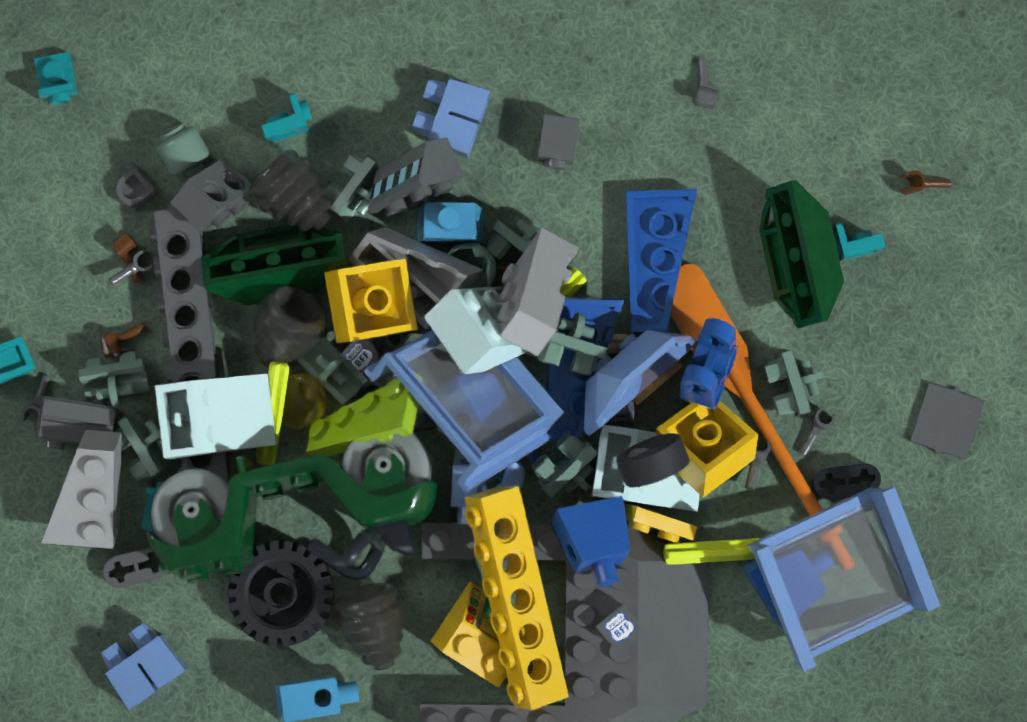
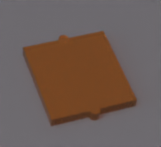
[633,359,684,405]

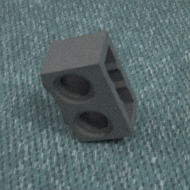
[170,157,255,232]

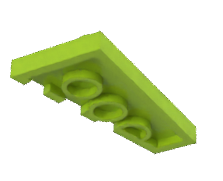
[306,372,423,457]

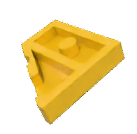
[624,503,697,543]

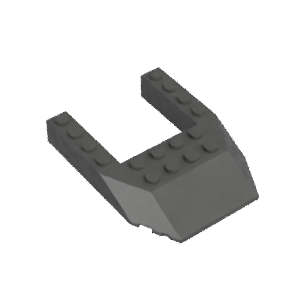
[420,523,708,722]

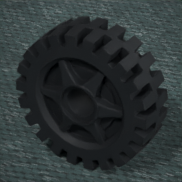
[227,540,335,647]

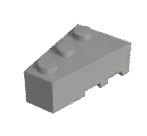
[348,227,483,330]
[498,227,578,356]
[41,430,121,549]

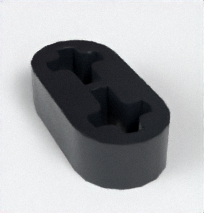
[812,463,881,500]

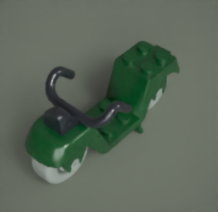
[146,433,438,584]

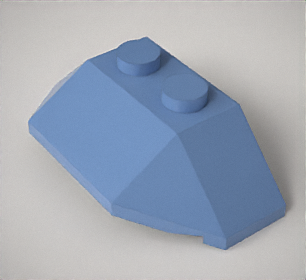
[584,330,699,436]

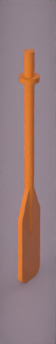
[670,264,855,572]

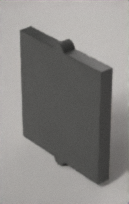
[910,382,985,460]

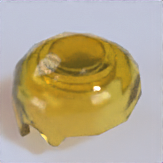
[282,371,327,430]

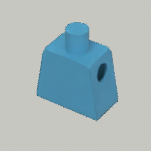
[417,202,485,245]
[274,676,359,722]

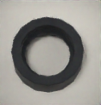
[616,433,690,488]

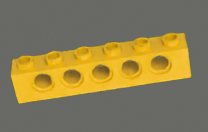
[464,485,569,710]

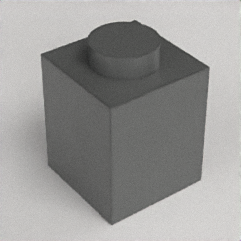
[538,114,579,170]

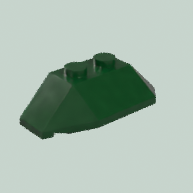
[759,180,844,328]
[201,221,347,306]

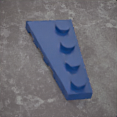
[626,189,697,334]
[546,297,624,440]

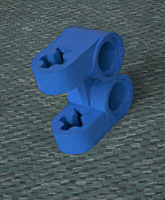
[679,318,738,410]

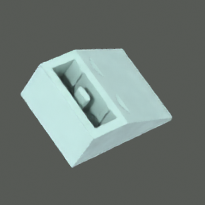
[424,286,528,374]
[155,374,277,459]
[591,425,700,512]

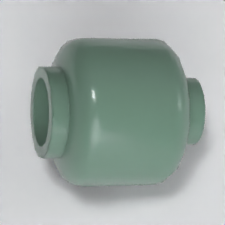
[156,123,209,178]

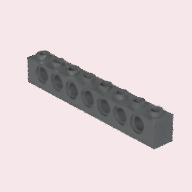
[149,209,232,483]

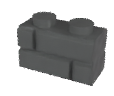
[36,396,116,450]

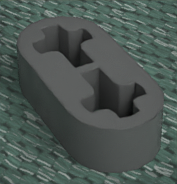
[103,547,166,588]

